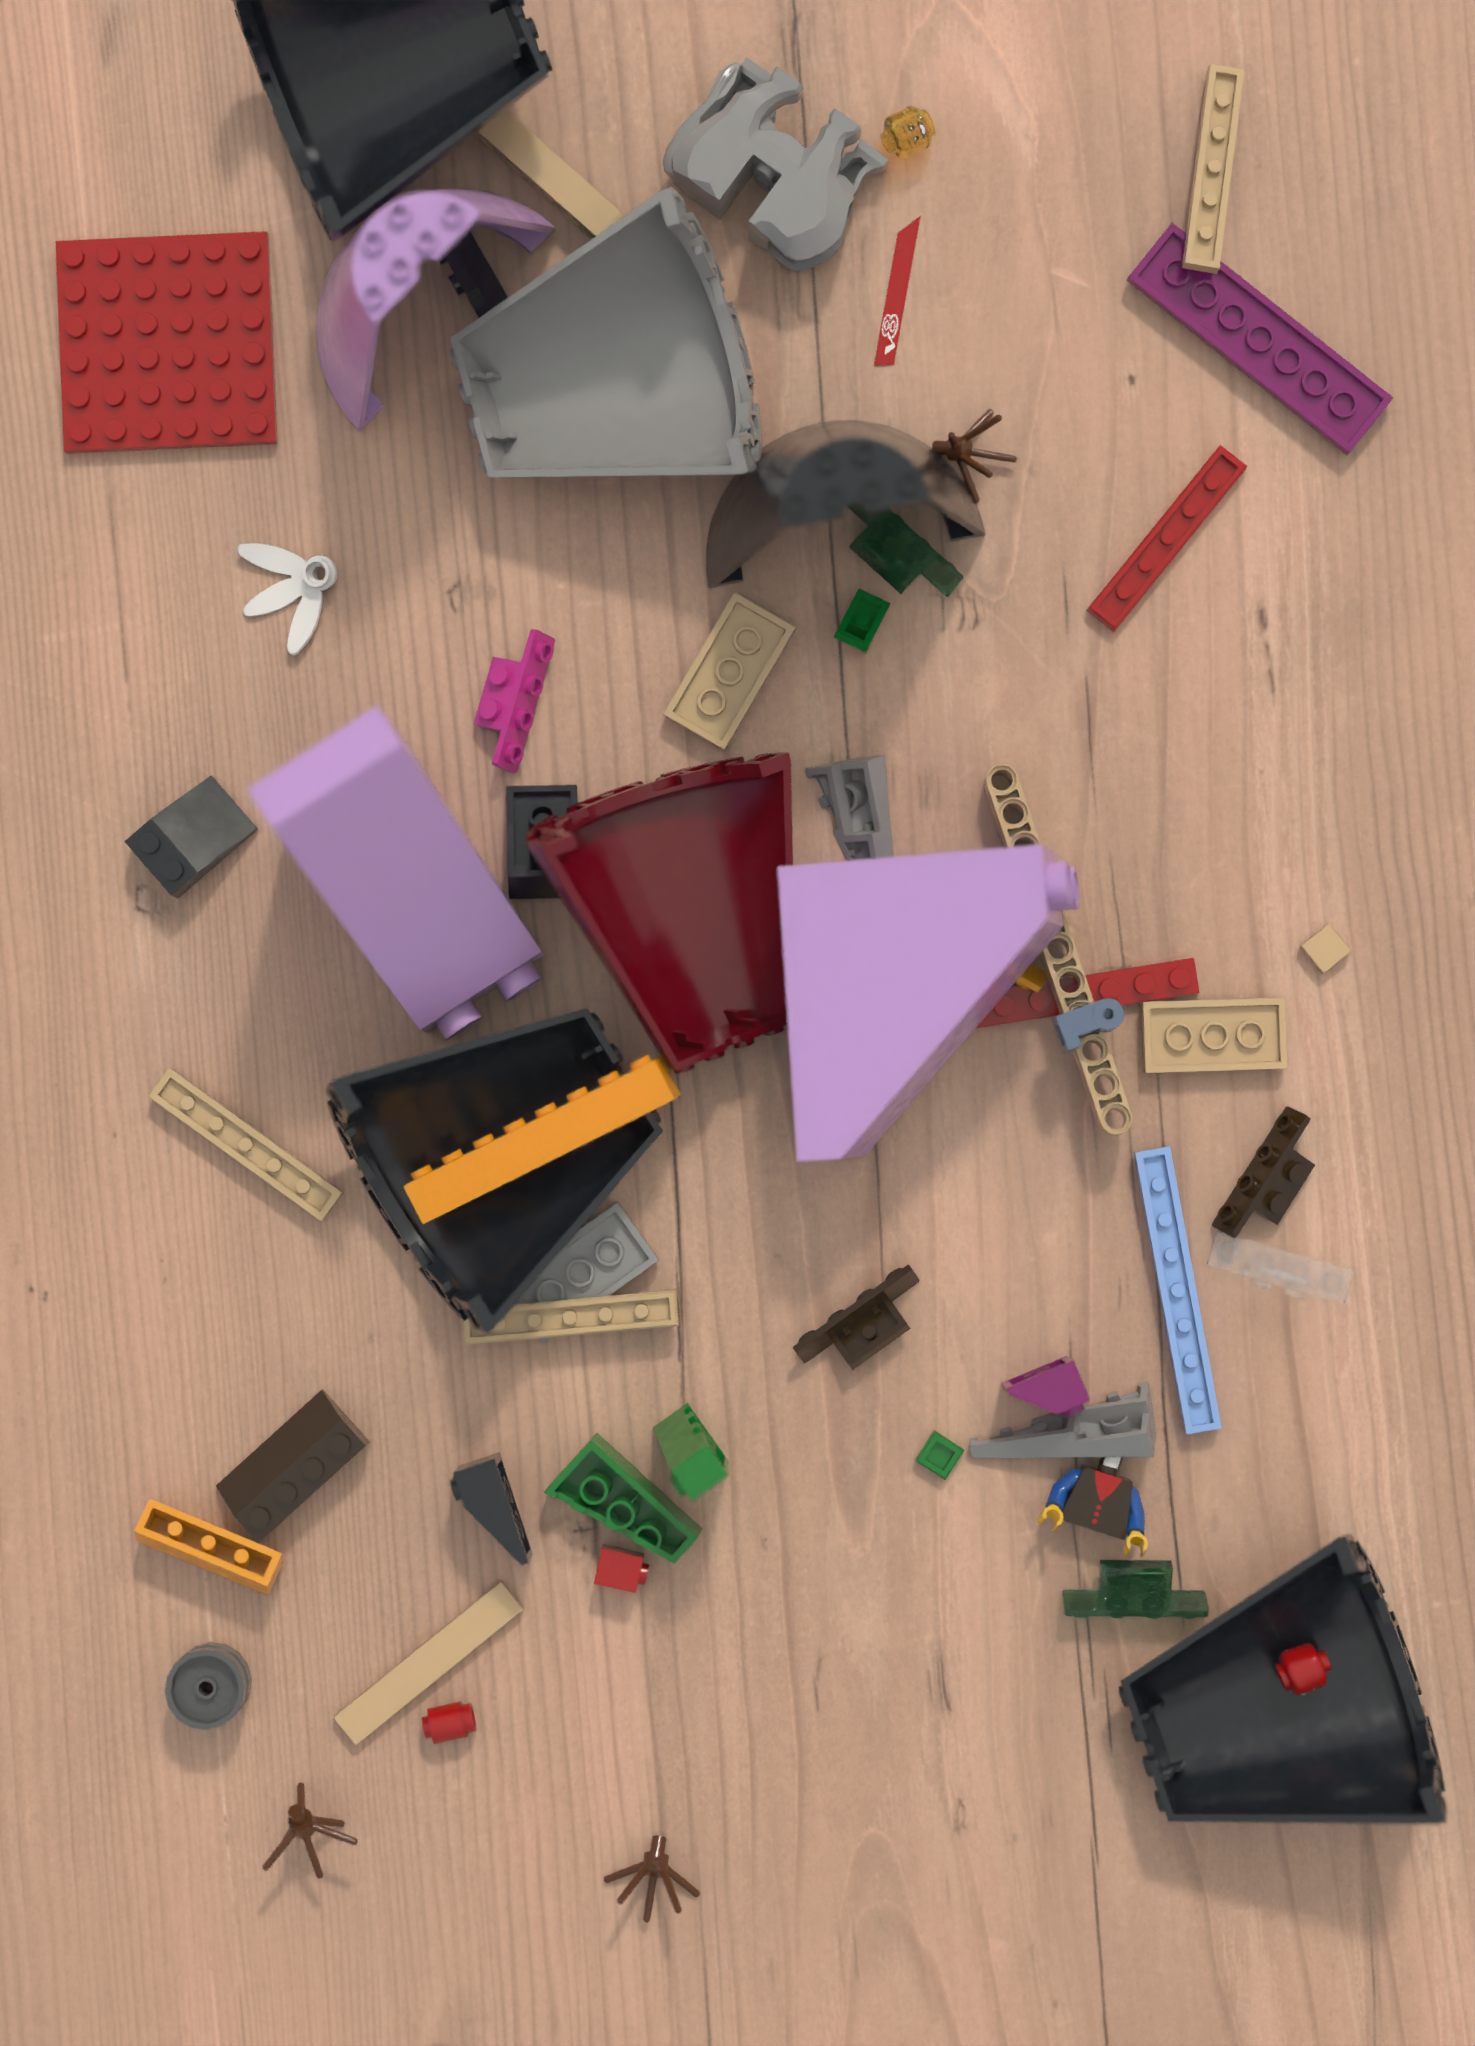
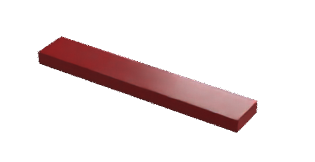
[1086,445,1248,632]

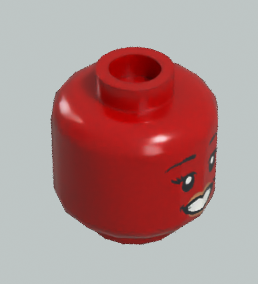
[1275,1643,1332,1696]

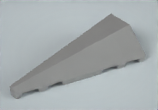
[805,755,893,861]
[969,1382,1156,1458]

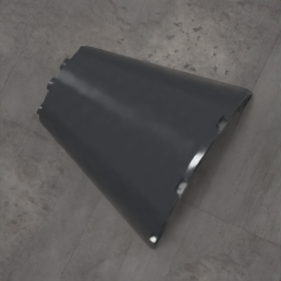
[232,0,552,241]
[706,420,986,588]
[326,1008,663,1334]
[1119,1534,1447,1824]

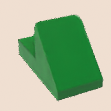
[834,589,891,654]

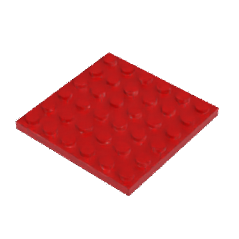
[55,231,278,454]

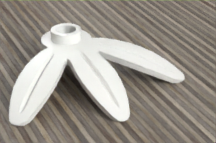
[237,543,337,655]

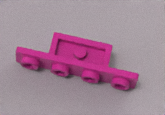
[473,629,555,773]

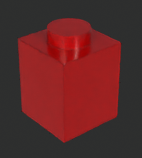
[594,1544,650,1593]

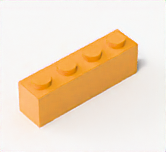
[134,1499,283,1596]

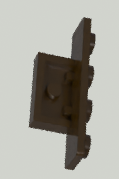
[1212,1106,1315,1238]
[793,1265,920,1370]

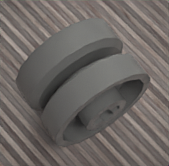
[165,1642,252,1730]

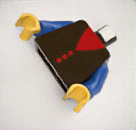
[1037,1457,1148,1557]

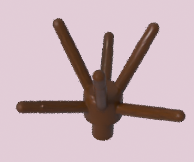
[932,409,1017,503]
[263,1782,358,1879]
[604,1835,700,1922]

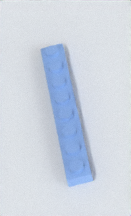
[1133,1146,1222,1435]

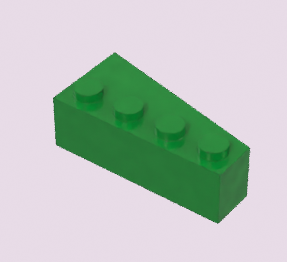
[653,1403,729,1501]
[543,1433,703,1563]

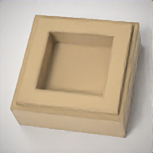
[1300,924,1351,974]

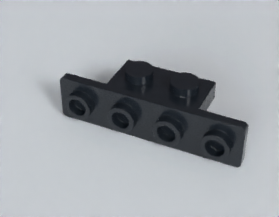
[438,229,508,318]

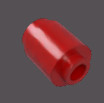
[422,1701,477,1744]

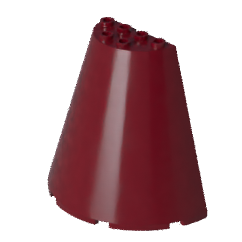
[526,752,793,1074]

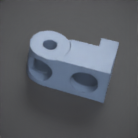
[1052,998,1124,1054]

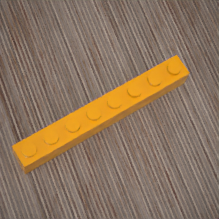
[403,1055,681,1224]

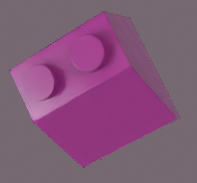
[1001,1356,1090,1417]

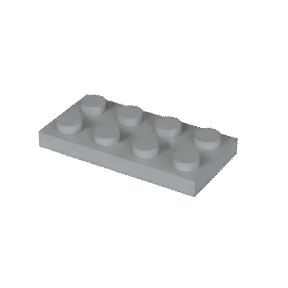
[515,1202,659,1344]

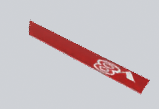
[874,216,921,366]

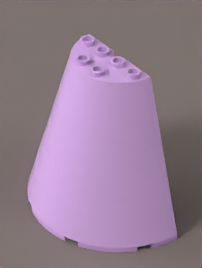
[316,188,556,431]

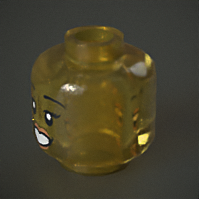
[880,105,935,159]

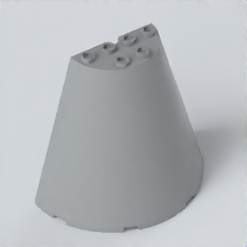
[450,187,762,478]

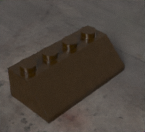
[216,1389,370,1543]

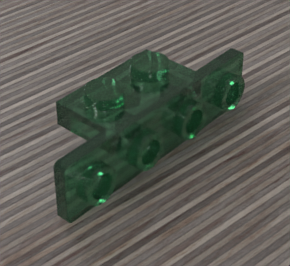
[848,504,964,597]
[1062,1560,1209,1619]

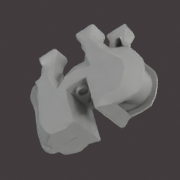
[663,57,889,272]

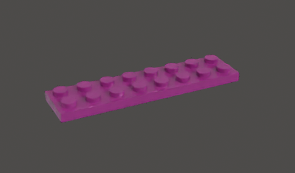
[1126,223,1393,455]

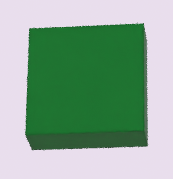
[915,1430,964,1480]

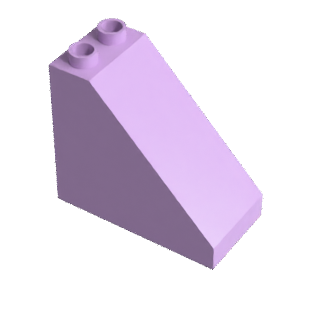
[247,706,545,1040]
[778,845,1079,1161]

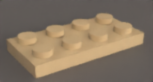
[663,592,796,751]
[1141,997,1288,1073]

